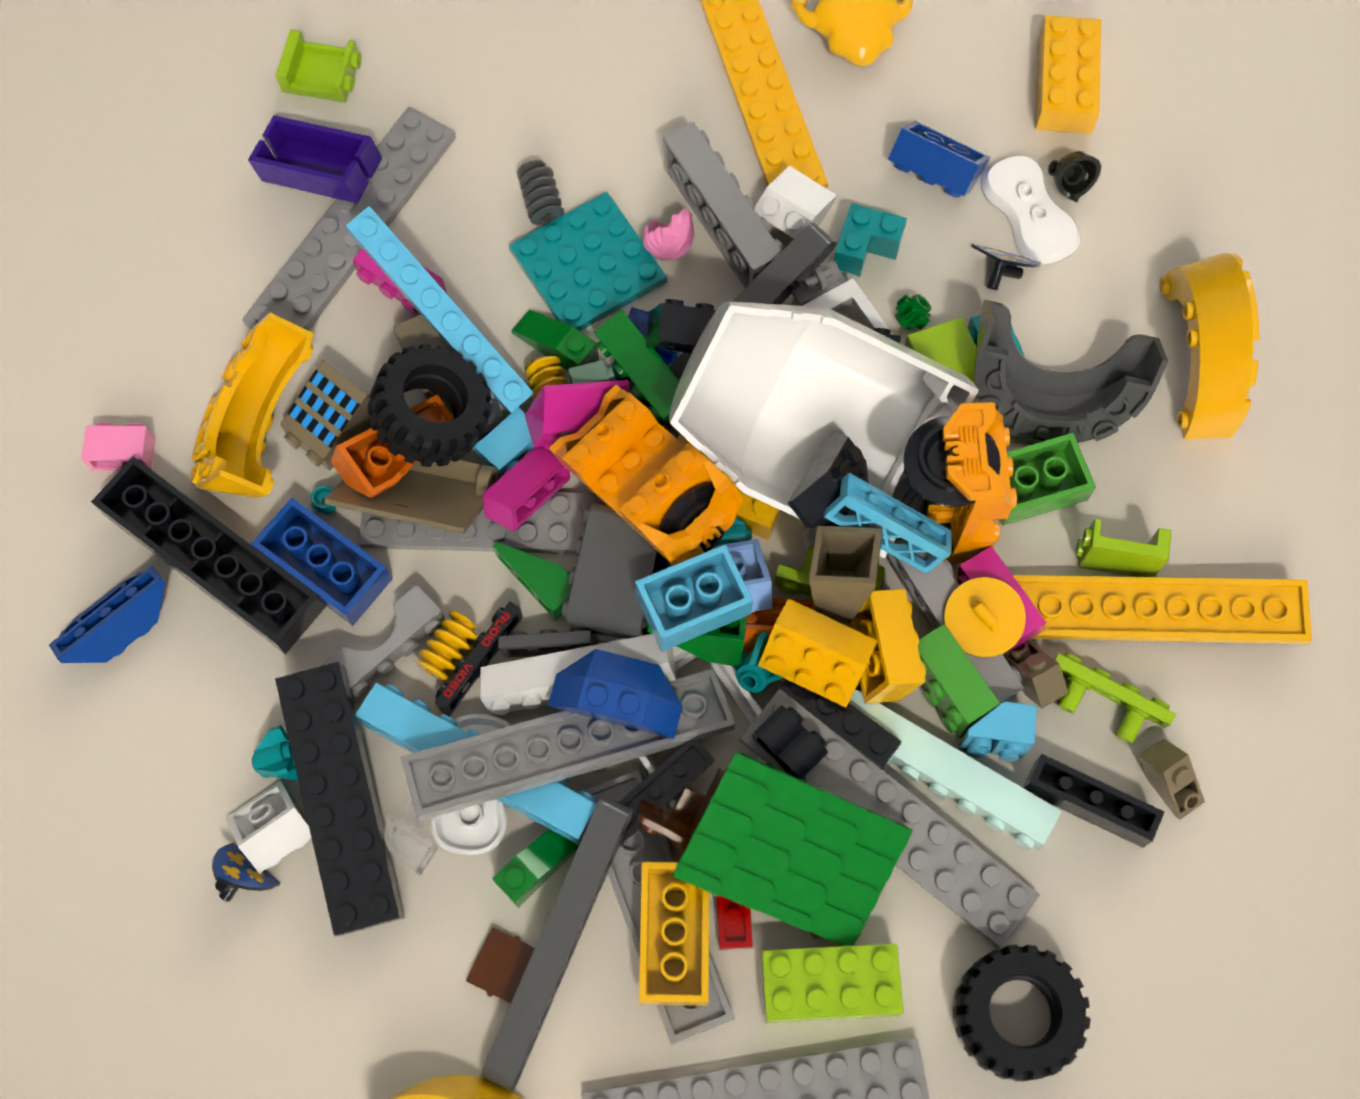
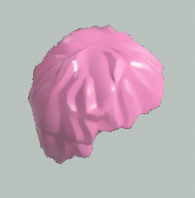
[643,208,695,261]

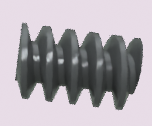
[517,160,564,225]

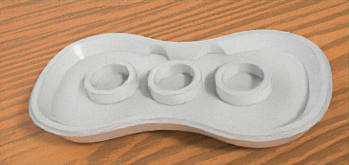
[981,155,1081,264]
[431,714,511,855]

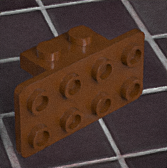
[637,785,705,851]

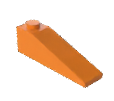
[330,394,454,498]

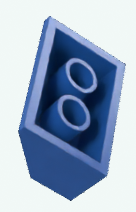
[888,121,991,198]

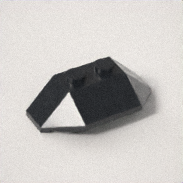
[788,431,869,528]

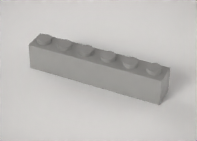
[886,538,1024,703]

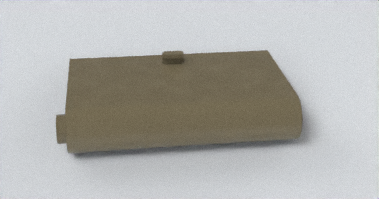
[325,460,499,534]

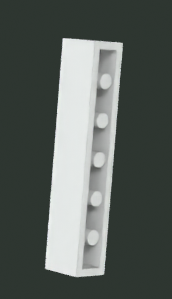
[480,634,676,715]

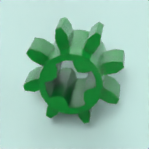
[895,293,932,330]

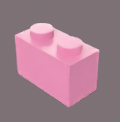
[81,422,155,471]

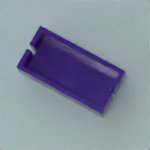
[248,115,382,204]

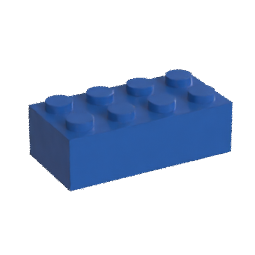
[251,497,393,626]

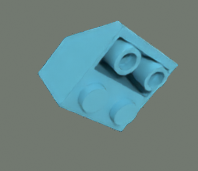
[959,701,1037,761]

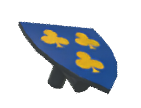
[971,244,1041,291]
[212,843,281,902]

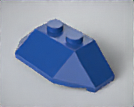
[49,565,165,663]
[548,649,683,739]

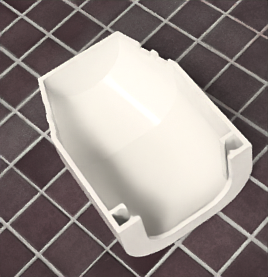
[669,301,979,558]

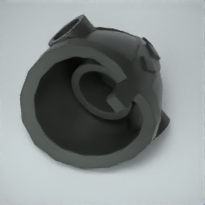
[1048,151,1101,202]

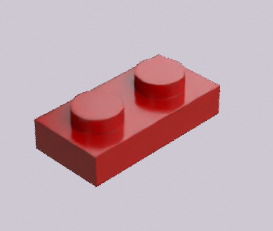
[716,895,753,950]

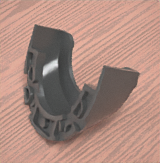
[974,299,1168,444]

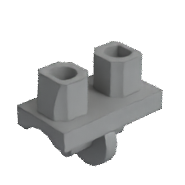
[792,260,847,306]

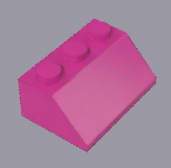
[525,380,629,449]

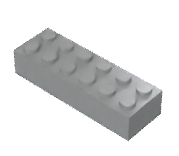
[663,122,784,288]

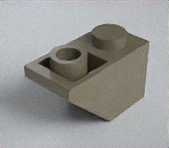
[1004,640,1068,708]
[1138,738,1205,820]

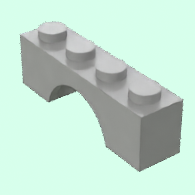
[319,584,445,698]

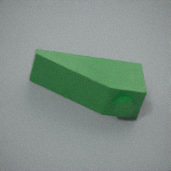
[511,310,599,371]
[492,542,572,621]
[647,617,747,667]
[492,829,579,908]

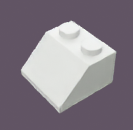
[754,166,837,239]
[226,780,311,874]

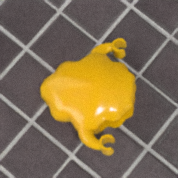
[790,0,913,67]

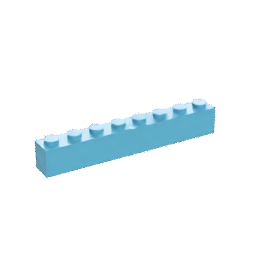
[346,206,534,414]
[355,683,597,845]

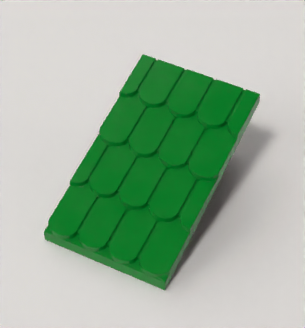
[672,750,913,946]

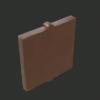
[466,927,535,1004]

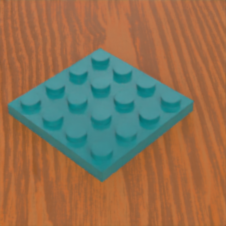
[509,192,667,331]

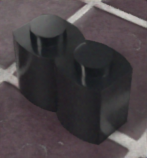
[751,705,829,780]

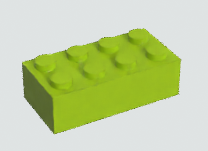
[761,944,904,1023]

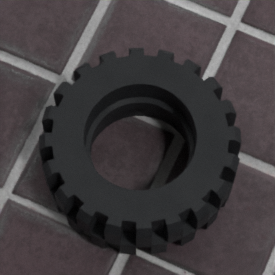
[368,344,492,467]
[953,944,1091,1081]

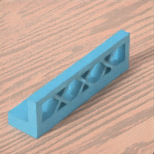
[824,473,951,574]

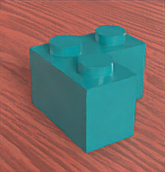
[834,203,907,277]

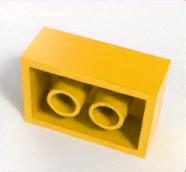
[848,589,926,704]
[758,599,878,708]

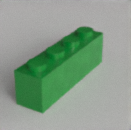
[594,310,680,429]

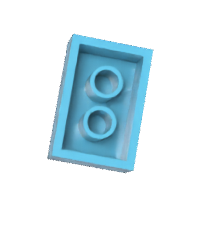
[635,544,753,652]

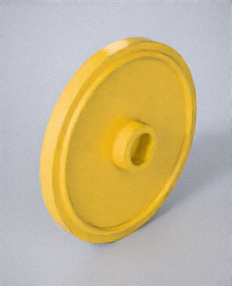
[944,577,1026,658]

